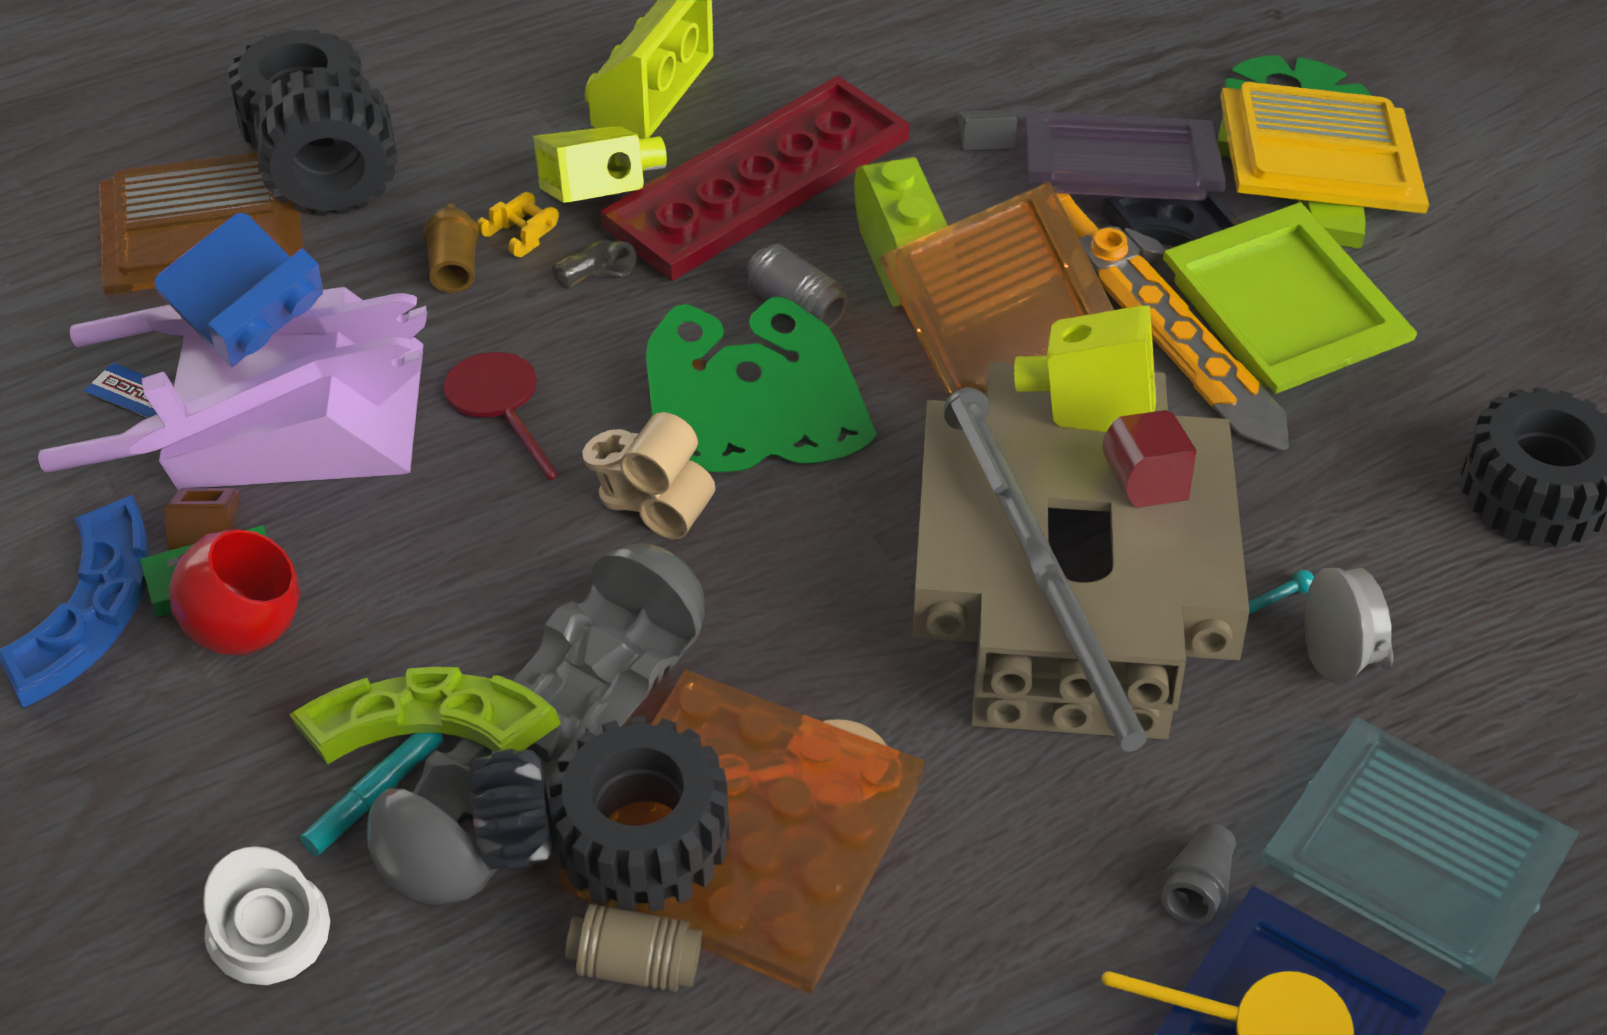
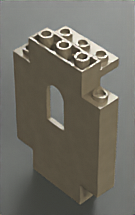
[912,362,1249,740]

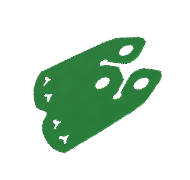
[646,297,877,472]

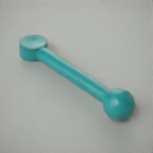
[1248,570,1314,615]

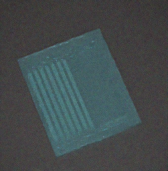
[1261,717,1579,986]

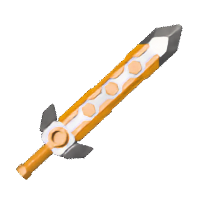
[1044,188,1289,451]

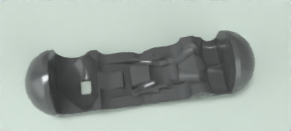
[367,543,705,905]

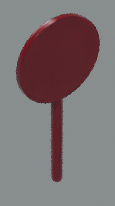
[444,352,557,480]

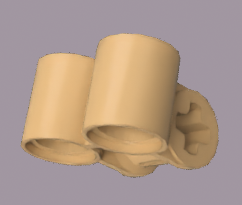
[582,412,716,540]

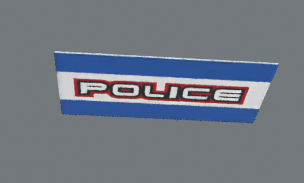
[84,362,157,418]

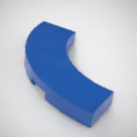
[0,495,149,708]

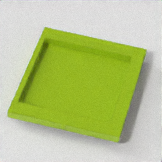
[1163,202,1417,394]

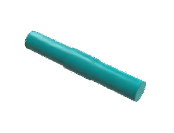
[299,733,443,856]

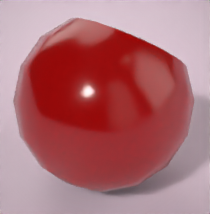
[168,529,301,656]

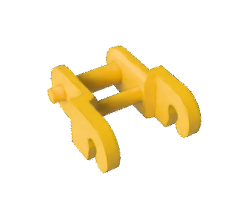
[477,192,559,257]

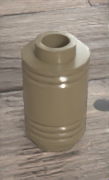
[565,904,702,993]

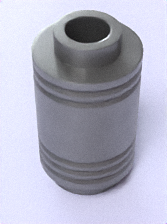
[746,244,848,329]

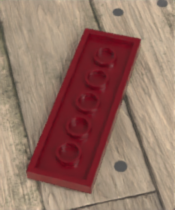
[600,75,910,281]

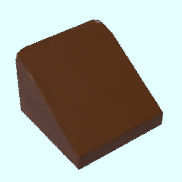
[164,488,240,550]

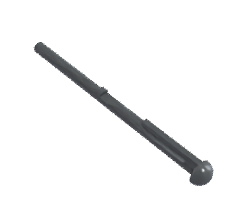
[943,387,1147,752]

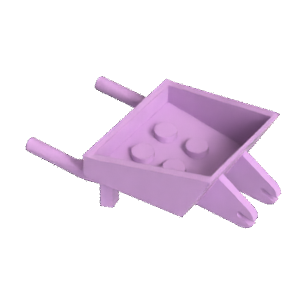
[38,287,427,491]

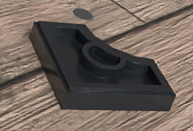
[1102,171,1241,247]

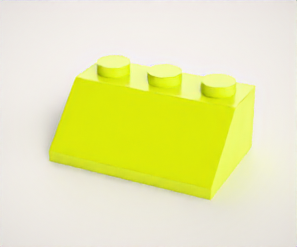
[585,0,713,139]

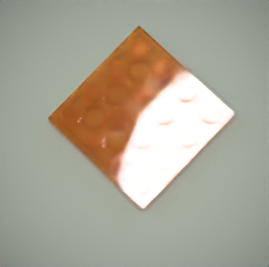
[559,669,925,994]

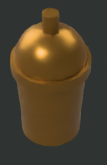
[423,204,479,293]

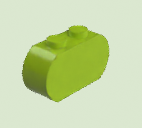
[854,157,956,307]

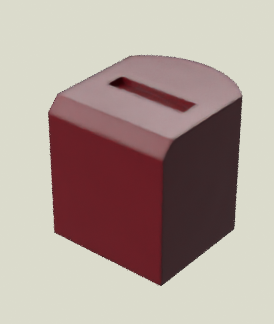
[1102,410,1197,508]

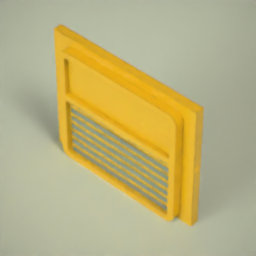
[1220,82,1429,214]

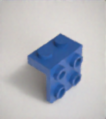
[155,213,323,368]

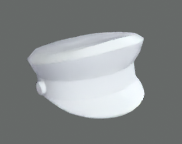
[203,846,330,985]

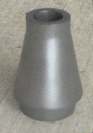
[1159,823,1236,925]

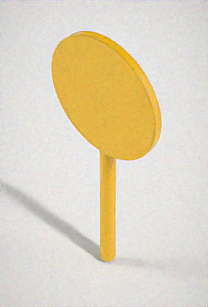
[1101,971,1354,1035]

